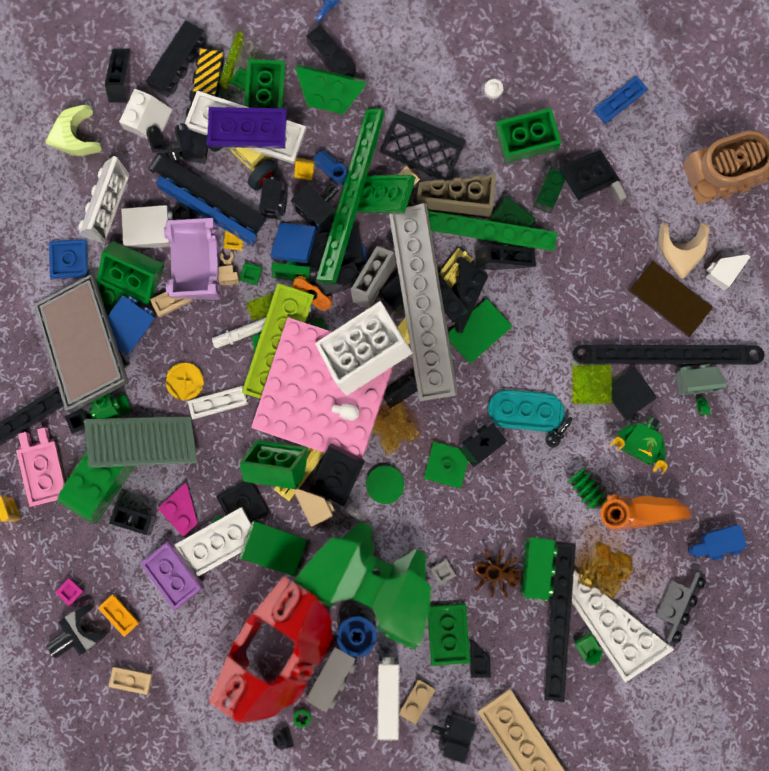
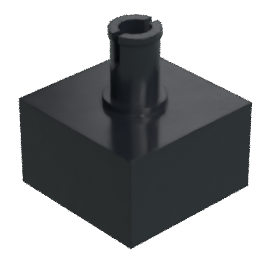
[291,183,339,233]

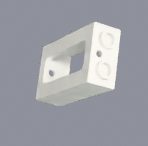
[378,657,399,740]

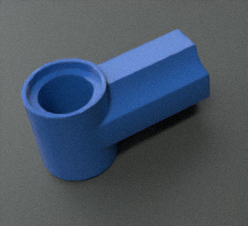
[313,150,347,185]

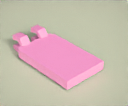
[16,428,66,507]

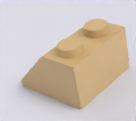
[294,489,335,527]

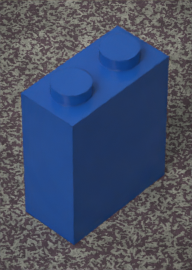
[108,295,156,356]

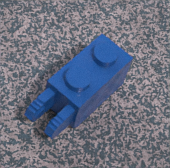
[688,524,747,561]

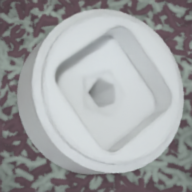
[484,79,503,99]

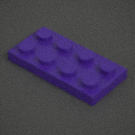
[207,107,287,149]

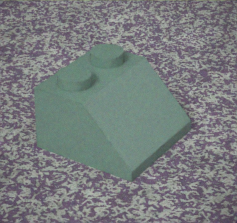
[676,364,727,396]

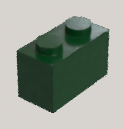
[533,167,565,214]

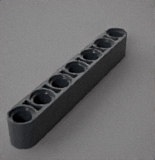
[148,153,267,235]

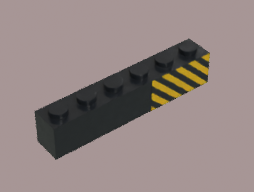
[180,49,225,164]

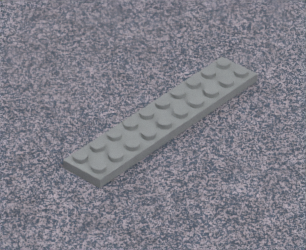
[389,203,458,401]

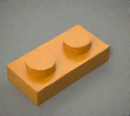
[98,594,140,637]

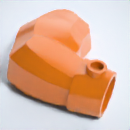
[600,494,692,531]

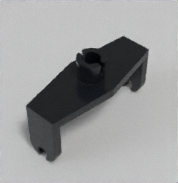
[146,123,194,161]

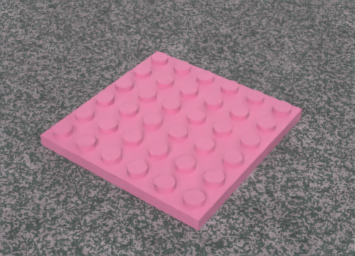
[251,318,394,459]

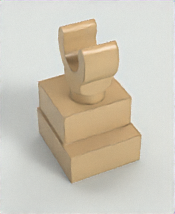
[218,252,240,286]

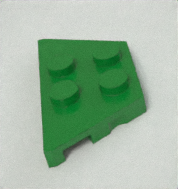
[296,64,367,114]

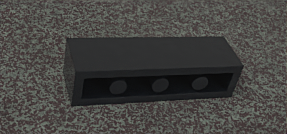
[146,20,207,98]

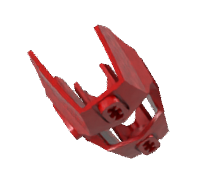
[209,577,333,723]

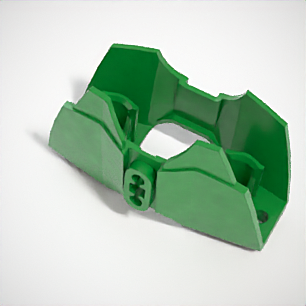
[293,522,432,650]

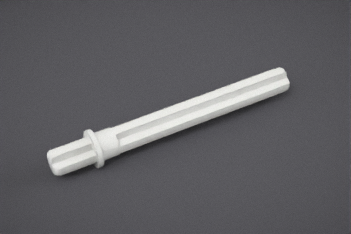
[212,307,312,348]

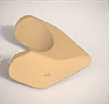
[658,223,709,279]

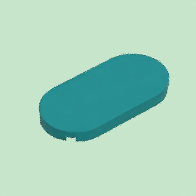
[488,390,565,432]

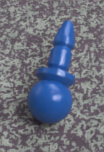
[316,0,340,22]

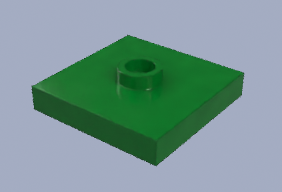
[424,442,468,489]

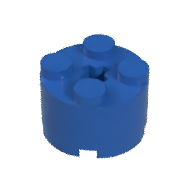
[337,615,377,657]

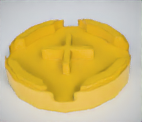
[166,363,204,401]

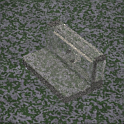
[346,499,375,522]

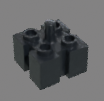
[431,711,477,764]

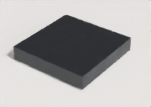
[603,367,657,420]
[216,481,269,521]

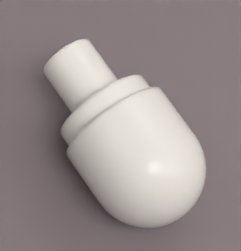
[331,403,359,421]

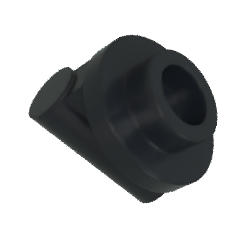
[272,726,294,750]

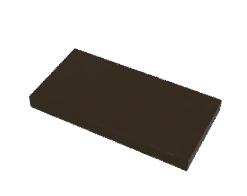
[629,261,713,337]

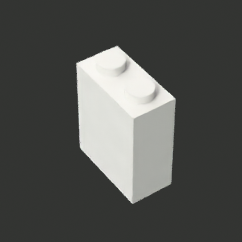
[122,205,173,249]

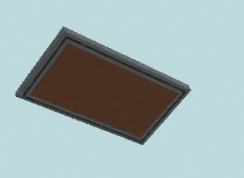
[34,274,129,413]

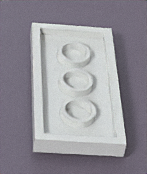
[174,507,252,577]

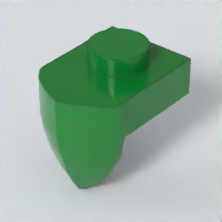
[574,632,603,665]

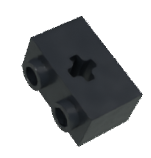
[459,423,507,468]
[109,505,157,535]

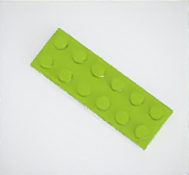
[242,283,314,399]

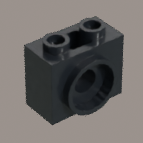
[259,177,288,220]

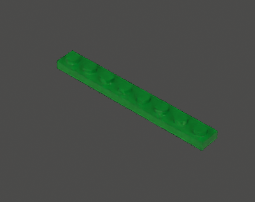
[428,211,558,251]

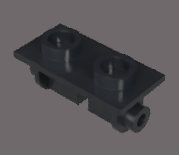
[383,372,418,409]

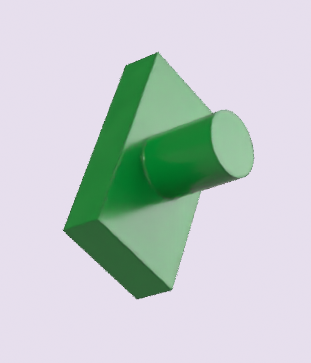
[271,261,310,282]

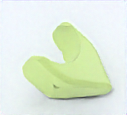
[46,105,102,156]

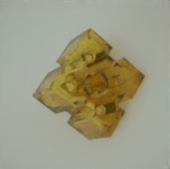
[372,403,421,457]
[578,541,633,598]

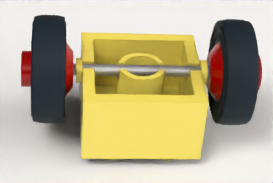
[206,140,277,191]

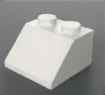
[119,89,172,139]

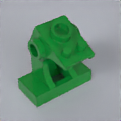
[89,393,133,419]

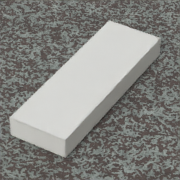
[188,386,248,420]

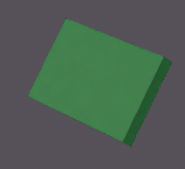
[448,299,513,364]
[239,521,307,576]
[428,603,470,666]

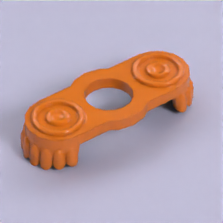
[293,275,333,311]

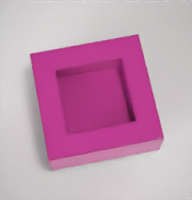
[55,578,84,606]

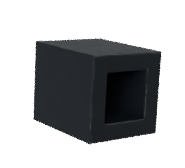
[64,409,91,436]

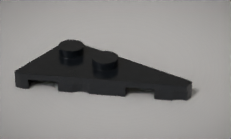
[455,257,488,333]

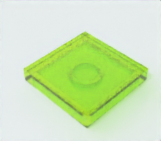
[572,365,612,405]

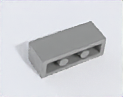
[351,246,395,308]
[305,646,357,712]

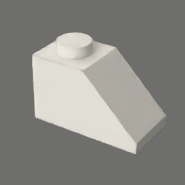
[706,255,750,290]

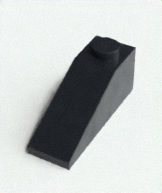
[105,48,131,103]
[475,244,536,270]
[307,262,359,299]

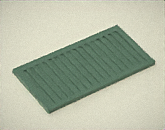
[84,417,197,467]

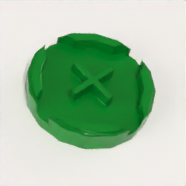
[366,466,404,504]

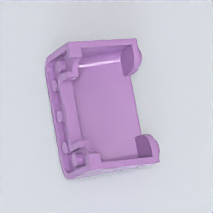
[164,218,221,300]

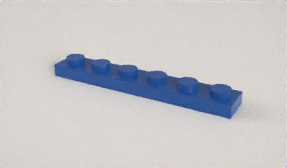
[156,176,257,247]

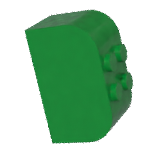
[57,452,135,524]

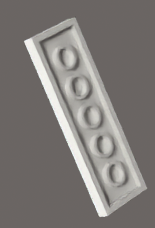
[185,91,306,164]

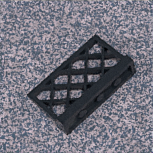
[380,110,466,181]

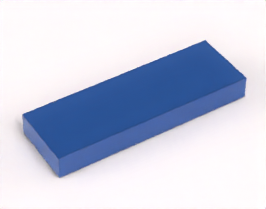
[593,76,648,124]

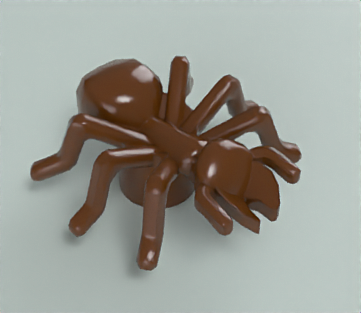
[473,549,521,598]

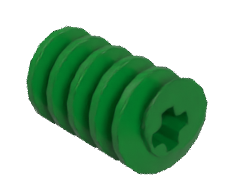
[567,466,607,510]

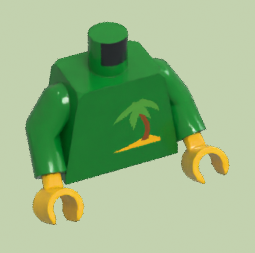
[610,417,668,475]

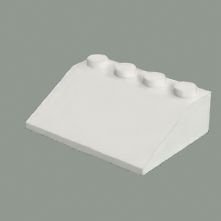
[79,156,130,244]
[315,301,413,396]

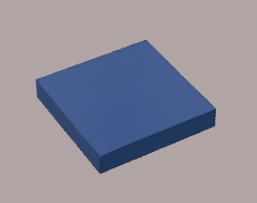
[270,223,317,263]
[49,239,89,279]

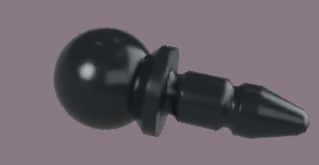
[545,417,573,448]

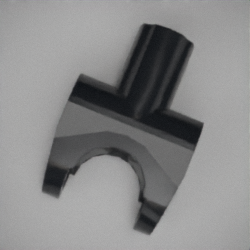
[46,604,109,659]

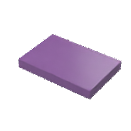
[140,540,205,611]

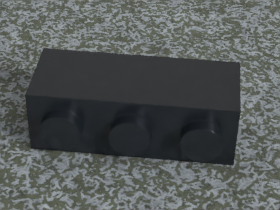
[306,25,356,77]

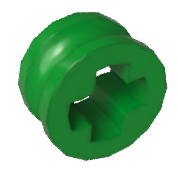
[293,709,311,728]

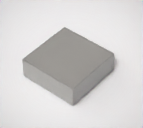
[609,181,627,205]
[430,559,456,586]

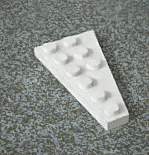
[572,571,674,683]

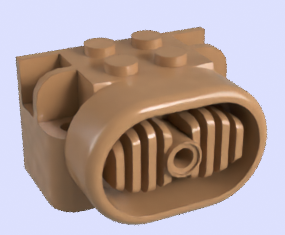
[683,131,769,205]

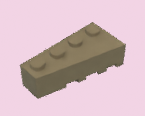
[416,174,496,217]

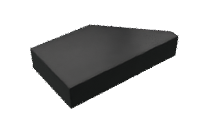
[470,640,491,678]

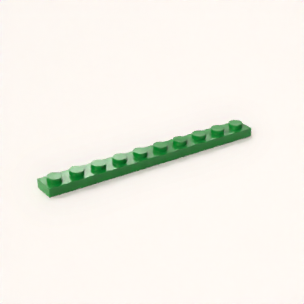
[317,109,385,283]

